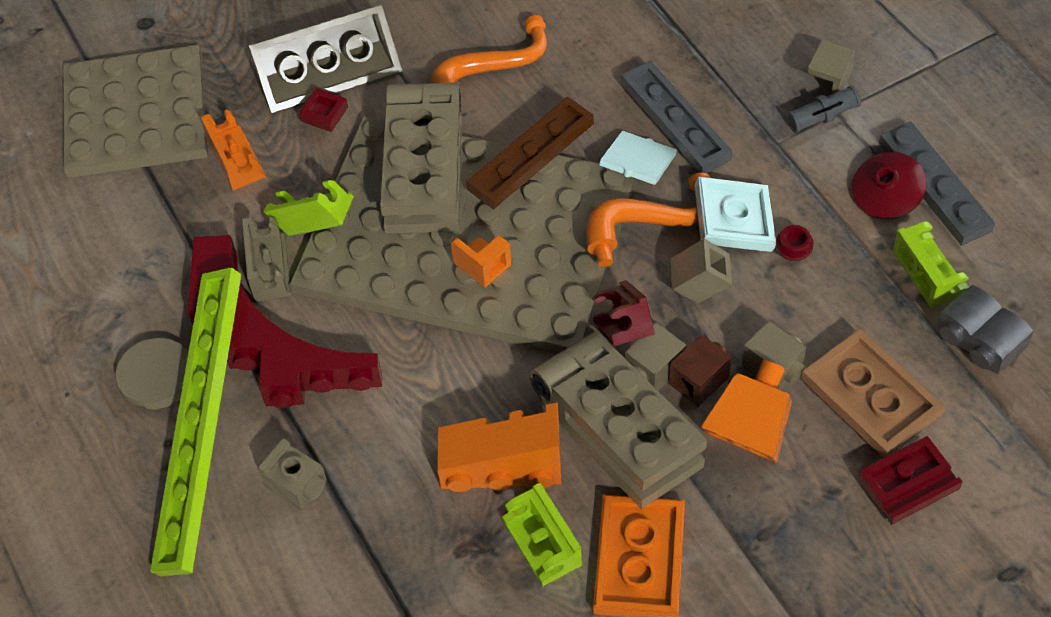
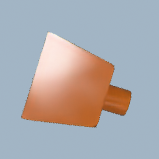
[701,360,792,463]

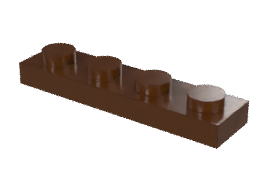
[466,96,594,210]

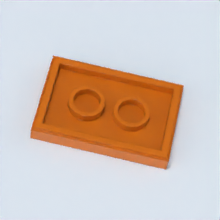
[593,494,685,617]

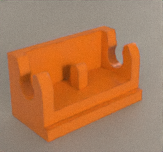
[200,110,266,191]

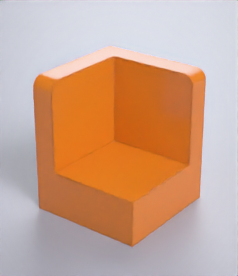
[451,235,512,288]

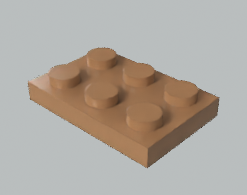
[801,329,945,458]

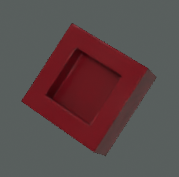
[299,88,348,132]

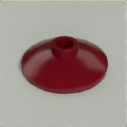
[852,152,927,219]

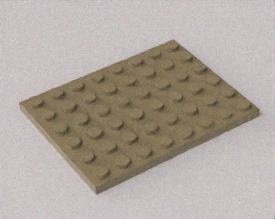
[290,116,637,353]

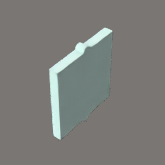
[599,131,677,185]

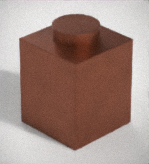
[669,334,731,407]

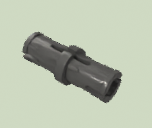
[787,85,861,133]

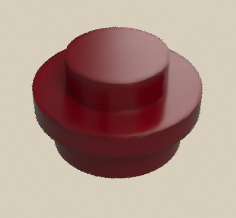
[776,225,814,261]

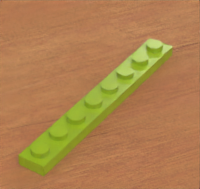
[150,268,241,577]

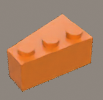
[438,402,562,492]

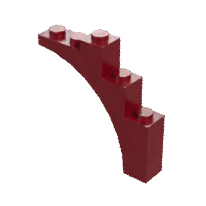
[187,235,382,408]

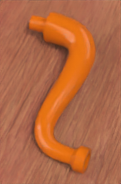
[430,15,547,83]
[586,173,710,267]

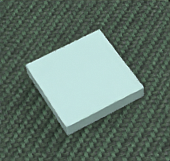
[694,177,776,252]

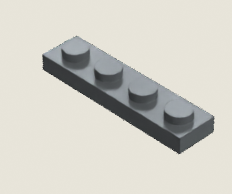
[621,60,732,173]
[879,121,995,246]

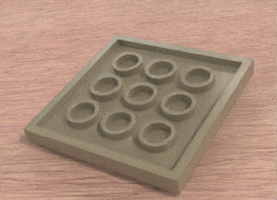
[63,44,208,178]

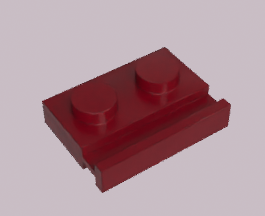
[857,436,963,525]

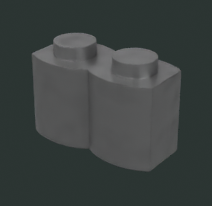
[937,285,1033,374]

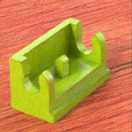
[264,180,354,236]
[892,221,969,308]
[502,483,582,587]

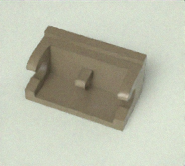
[242,217,292,302]

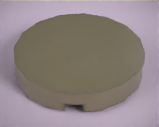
[115,338,188,410]

